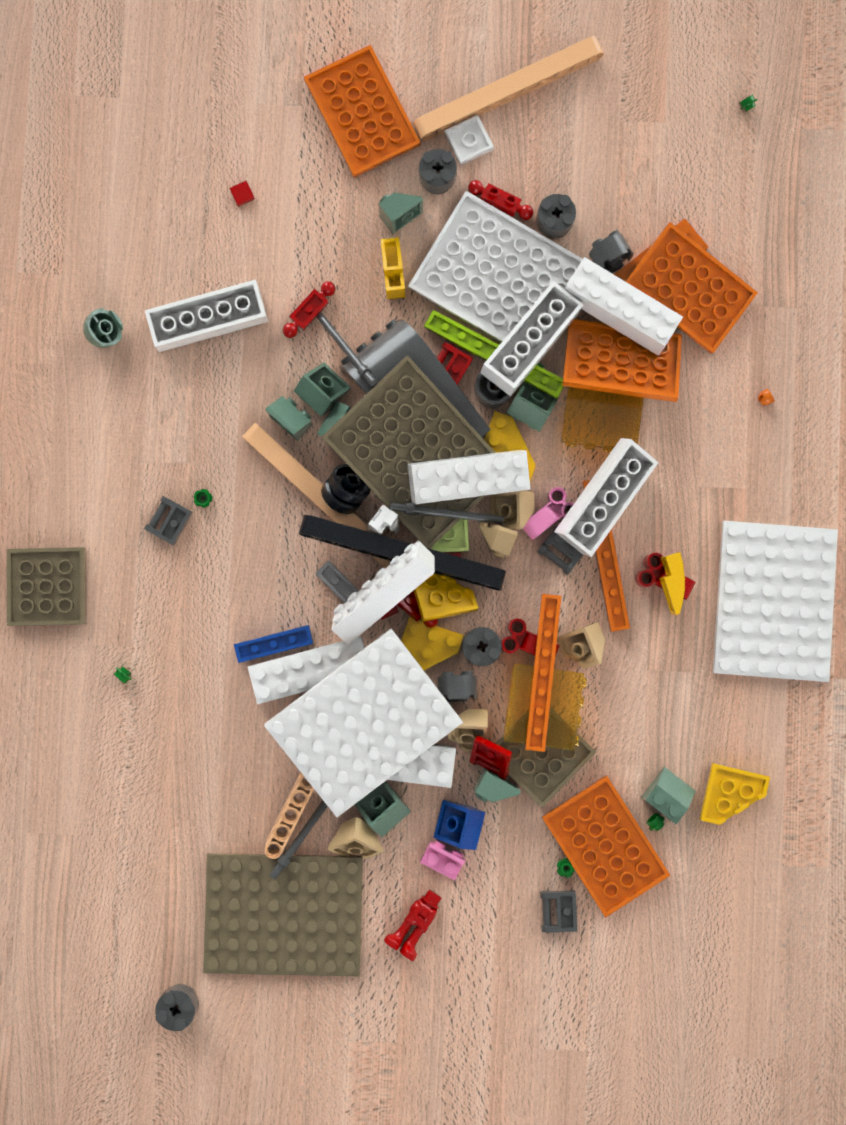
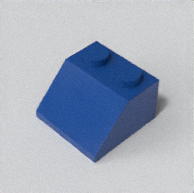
[433,800,486,850]

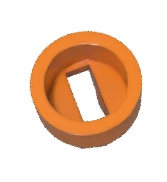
[758,389,775,405]

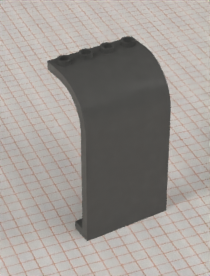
[339,319,491,437]

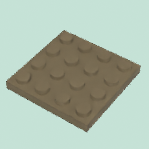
[7,547,86,626]
[495,707,596,808]

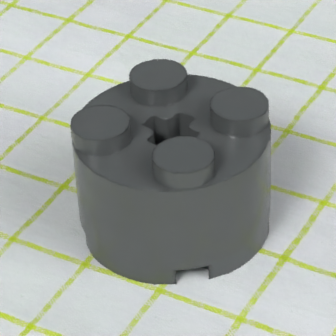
[419,149,457,194]
[536,194,576,238]
[589,230,634,273]
[474,373,511,409]
[462,627,502,666]
[438,671,477,702]
[155,984,199,1031]

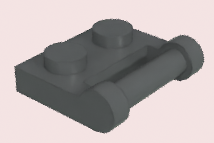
[144,496,193,545]
[537,525,583,575]
[540,890,577,933]

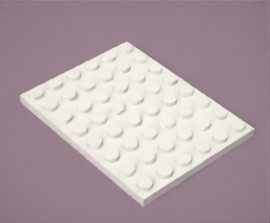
[408,191,583,343]
[713,521,838,682]
[264,628,463,817]

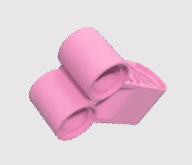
[523,487,574,540]

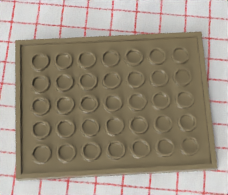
[321,355,496,549]
[203,853,363,977]

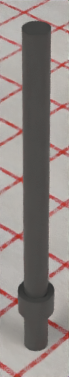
[317,313,377,387]
[389,502,504,524]
[269,800,328,880]

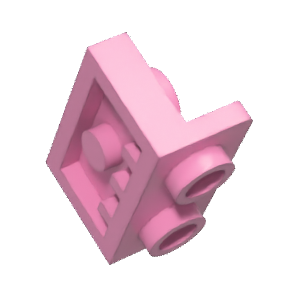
[420,840,466,880]

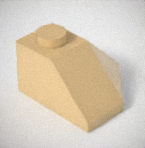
[490,491,535,530]
[478,521,518,559]
[557,622,605,669]
[448,709,488,752]
[328,817,383,858]

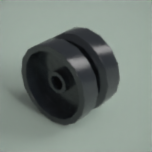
[321,464,371,514]

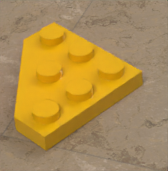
[485,411,536,481]
[414,573,479,622]
[401,617,464,670]
[699,763,770,825]

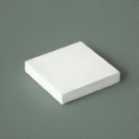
[444,115,494,166]

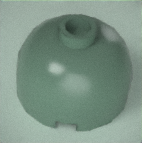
[83,308,123,348]

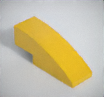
[380,237,406,299]
[659,552,685,615]

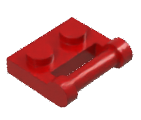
[437,342,473,385]
[470,735,512,780]

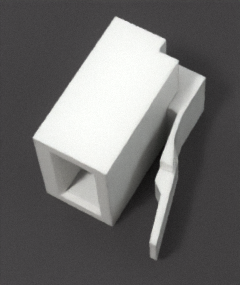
[367,504,400,535]

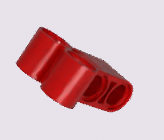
[635,552,696,600]
[501,618,560,656]

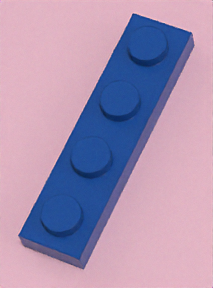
[234,625,314,663]

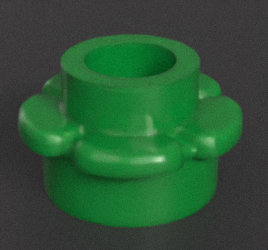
[739,94,758,111]
[194,489,213,508]
[114,666,132,684]
[647,813,665,831]
[557,858,575,878]

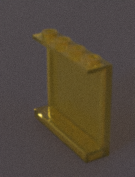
[561,387,644,452]
[503,663,587,751]

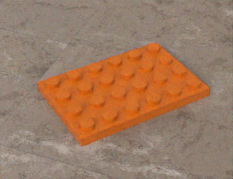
[304,44,421,178]
[625,222,758,354]
[562,319,682,402]
[542,775,671,918]

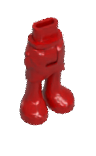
[383,889,442,962]

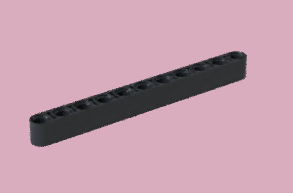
[299,515,506,591]

